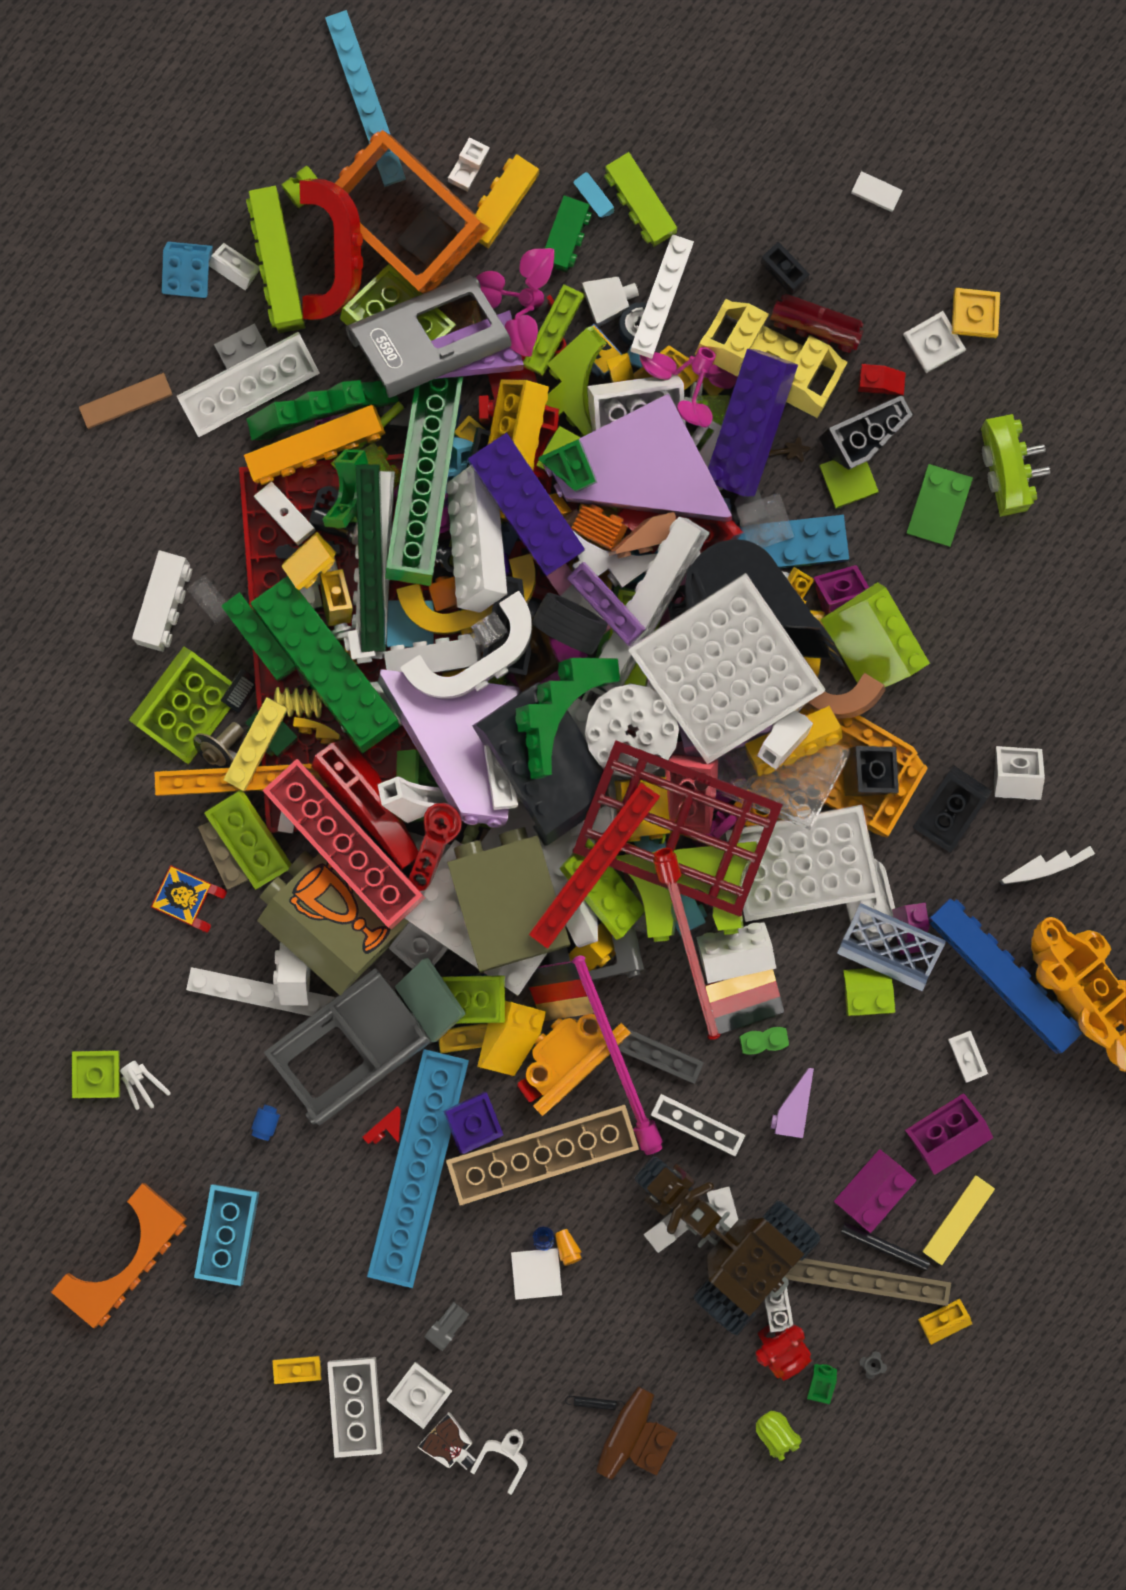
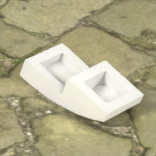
[448,138,490,192]

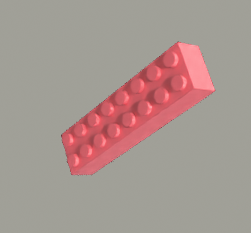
[263,759,425,930]

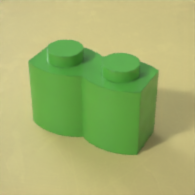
[739,1027,789,1055]

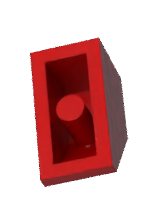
[858,364,906,396]

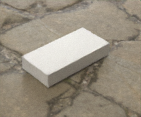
[851,171,903,212]

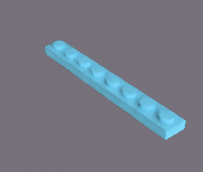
[325,10,406,187]

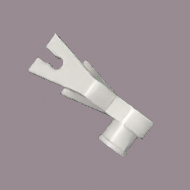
[470,1429,528,1495]

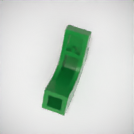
[323,449,368,529]

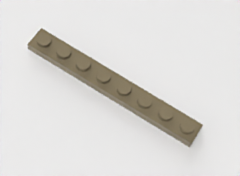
[785,1258,951,1306]

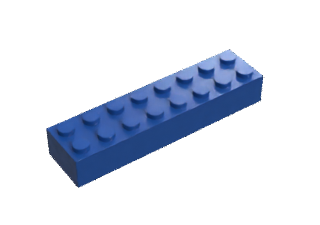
[928,898,1082,1054]

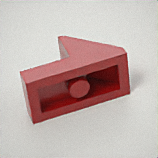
[479,395,497,427]
[362,1106,401,1144]

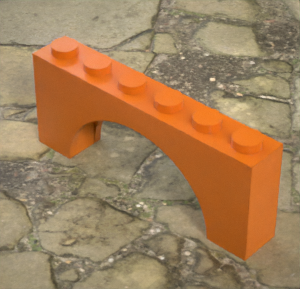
[51,1183,187,1328]

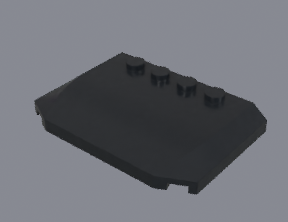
[472,682,609,846]

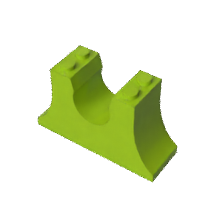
[616,841,758,942]

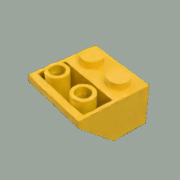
[282,532,336,590]

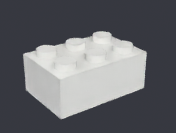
[696,922,776,983]

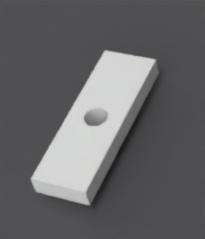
[254,481,316,545]

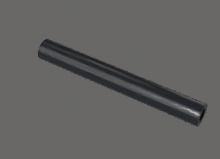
[840,1222,930,1272]

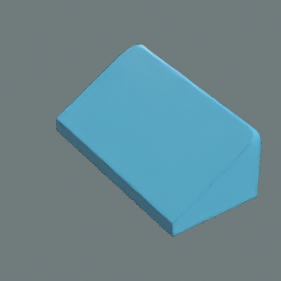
[574,172,614,217]

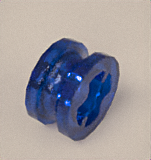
[533,1226,554,1251]

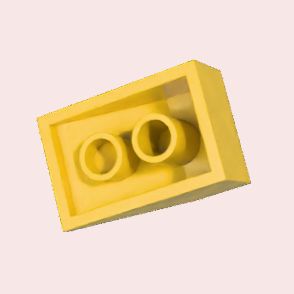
[477,1001,546,1076]

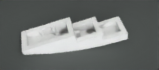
[1000,846,1095,885]

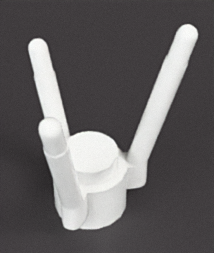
[120,1061,170,1110]

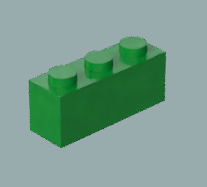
[545,196,592,273]

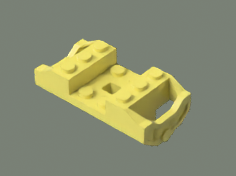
[695,299,847,418]

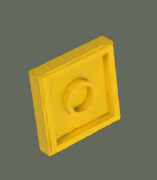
[952,288,1000,338]

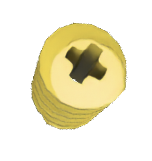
[274,687,322,718]

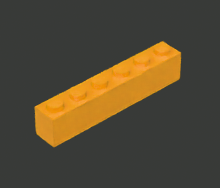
[244,405,385,485]

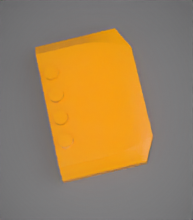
[773,708,928,838]

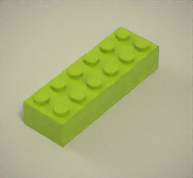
[246,186,305,333]

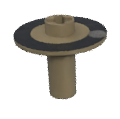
[193,722,244,769]

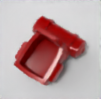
[755,1324,811,1381]

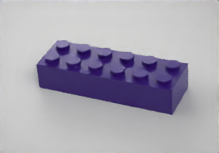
[708,349,798,496]
[468,433,585,577]

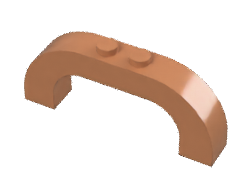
[802,673,886,719]

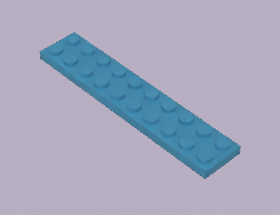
[621,515,849,585]
[367,1049,469,1288]

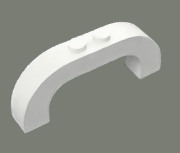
[400,591,532,699]

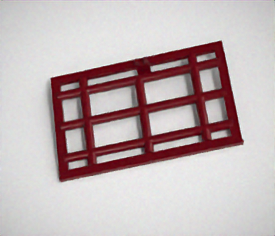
[572,740,783,917]

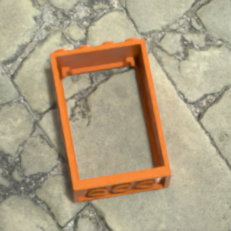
[335,130,490,294]

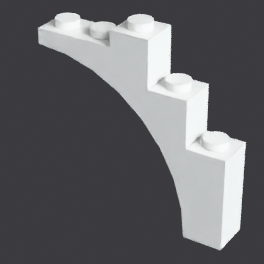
[571,531,701,588]
[757,661,813,770]
[378,776,521,823]

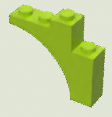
[545,326,607,437]

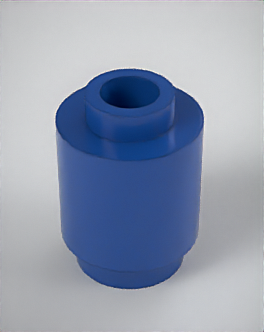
[251,1105,280,1141]

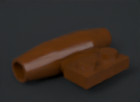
[596,1386,678,1480]

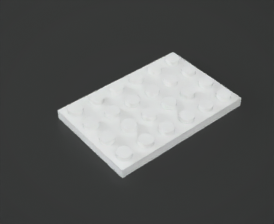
[726,805,882,922]

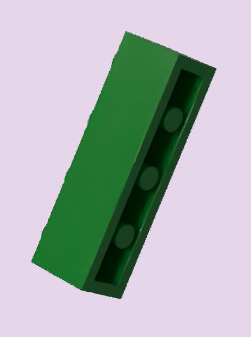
[221,592,297,683]

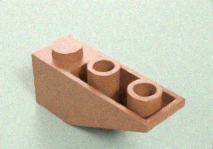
[609,512,676,559]

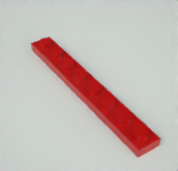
[529,782,660,949]

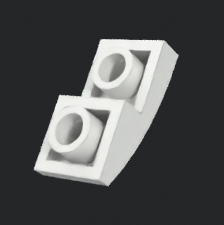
[765,1288,793,1333]

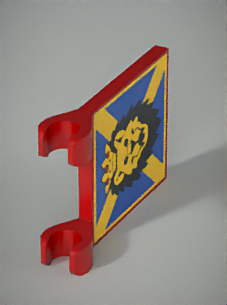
[151,865,227,932]

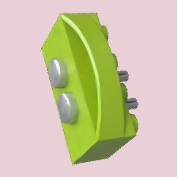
[981,414,1050,517]

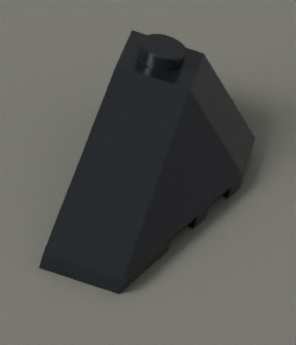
[819,395,913,470]
[482,576,531,676]

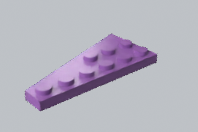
[431,310,523,379]

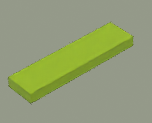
[523,284,585,376]

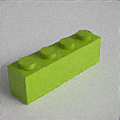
[604,152,677,247]

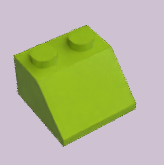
[843,968,895,1016]

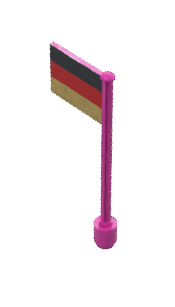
[527,955,663,1155]

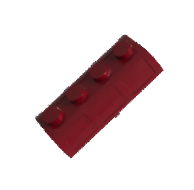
[770,293,864,353]

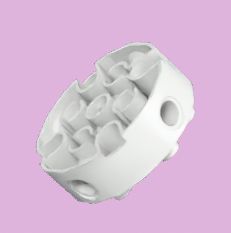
[585,684,679,778]

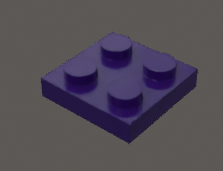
[443,1092,503,1154]

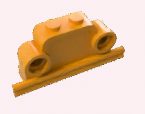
[526,1014,631,1116]

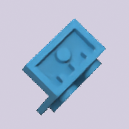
[162,242,213,298]

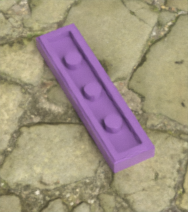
[567,562,646,646]

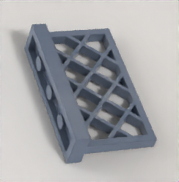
[837,903,946,991]

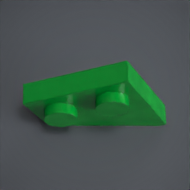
[538,439,598,492]

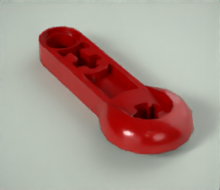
[409,803,462,891]

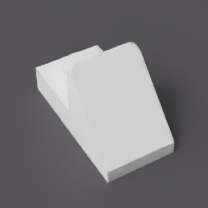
[644,1213,688,1253]

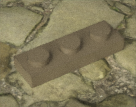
[198,822,248,890]

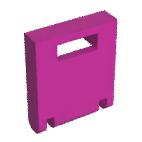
[691,811,738,847]

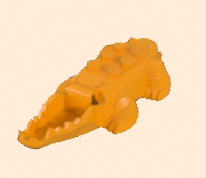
[1031,917,1126,1072]

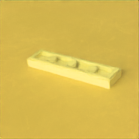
[922,1175,995,1265]

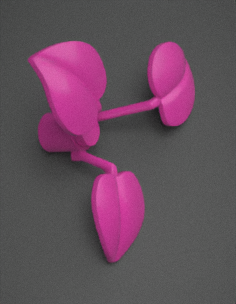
[476,248,555,357]
[640,347,737,427]

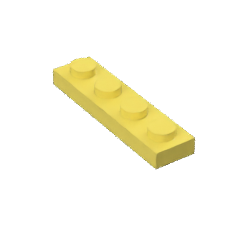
[223,698,288,791]

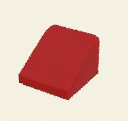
[517,1078,542,1103]

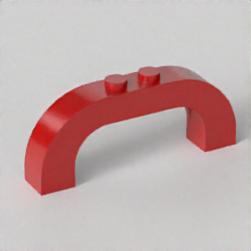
[299,178,363,320]

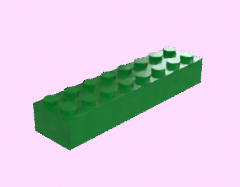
[250,576,400,754]

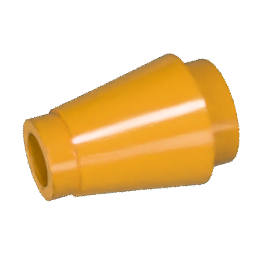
[555,1229,582,1266]

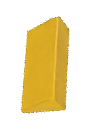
[606,353,634,383]
[918,1299,972,1345]

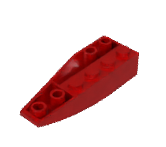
[312,739,419,869]

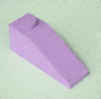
[771,1068,814,1138]

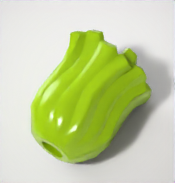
[756,1411,802,1461]

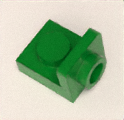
[807,1364,837,1404]

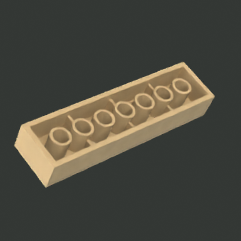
[446,1105,639,1205]

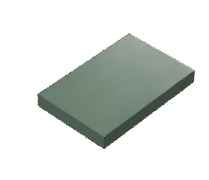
[395,958,466,1042]

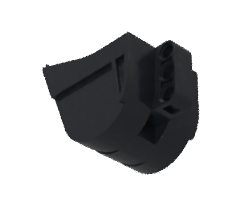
[668,539,844,667]

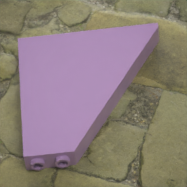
[543,394,732,522]
[378,669,520,828]

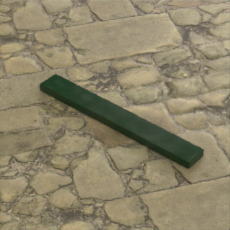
[356,464,386,652]

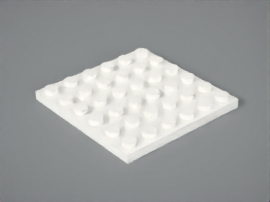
[628,573,825,764]

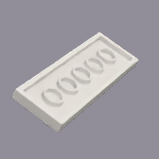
[177,332,320,437]

